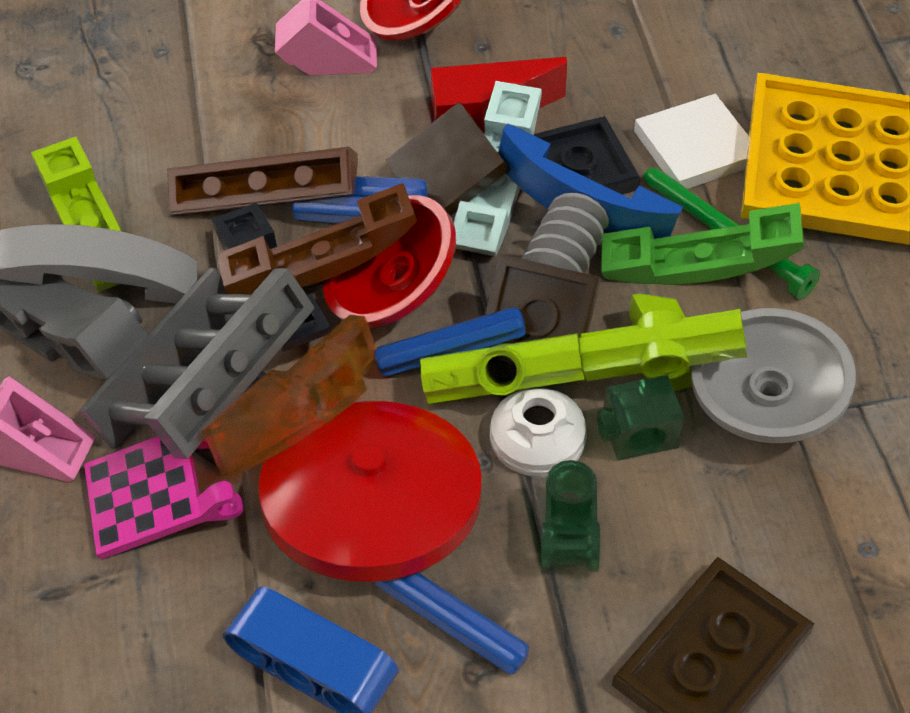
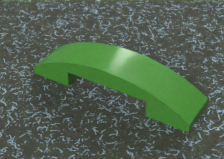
[602,203,804,285]

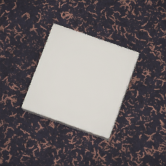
[634,94,749,189]

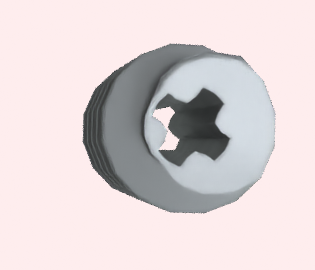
[521,193,609,273]

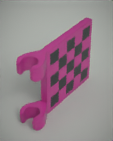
[84,421,243,560]

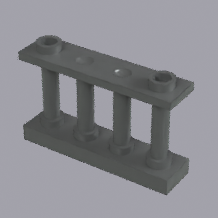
[80,268,315,459]

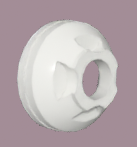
[490,387,587,477]

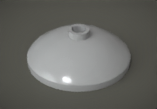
[691,308,856,443]

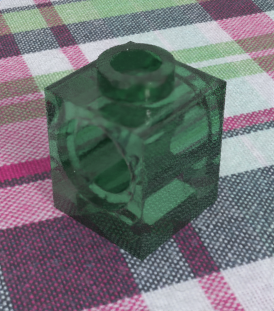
[596,375,685,461]

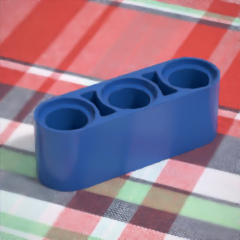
[223,586,399,713]

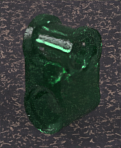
[541,460,600,572]

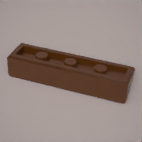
[167,147,358,216]

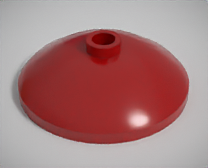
[360,0,463,40]
[323,195,456,328]

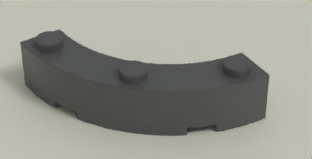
[0,273,148,379]

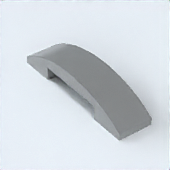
[0,224,198,304]

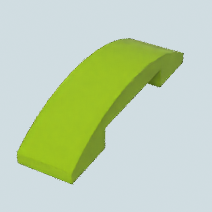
[31,136,121,292]

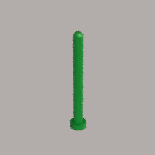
[643,168,820,300]

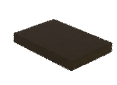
[612,557,815,713]

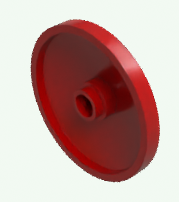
[259,401,482,582]

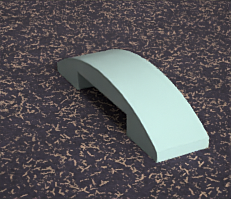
[454,81,542,256]

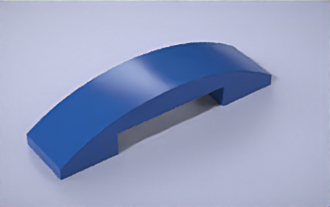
[498,123,683,239]

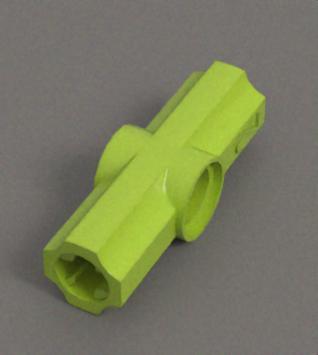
[579,309,748,381]
[420,333,585,404]

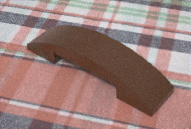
[217,183,417,294]

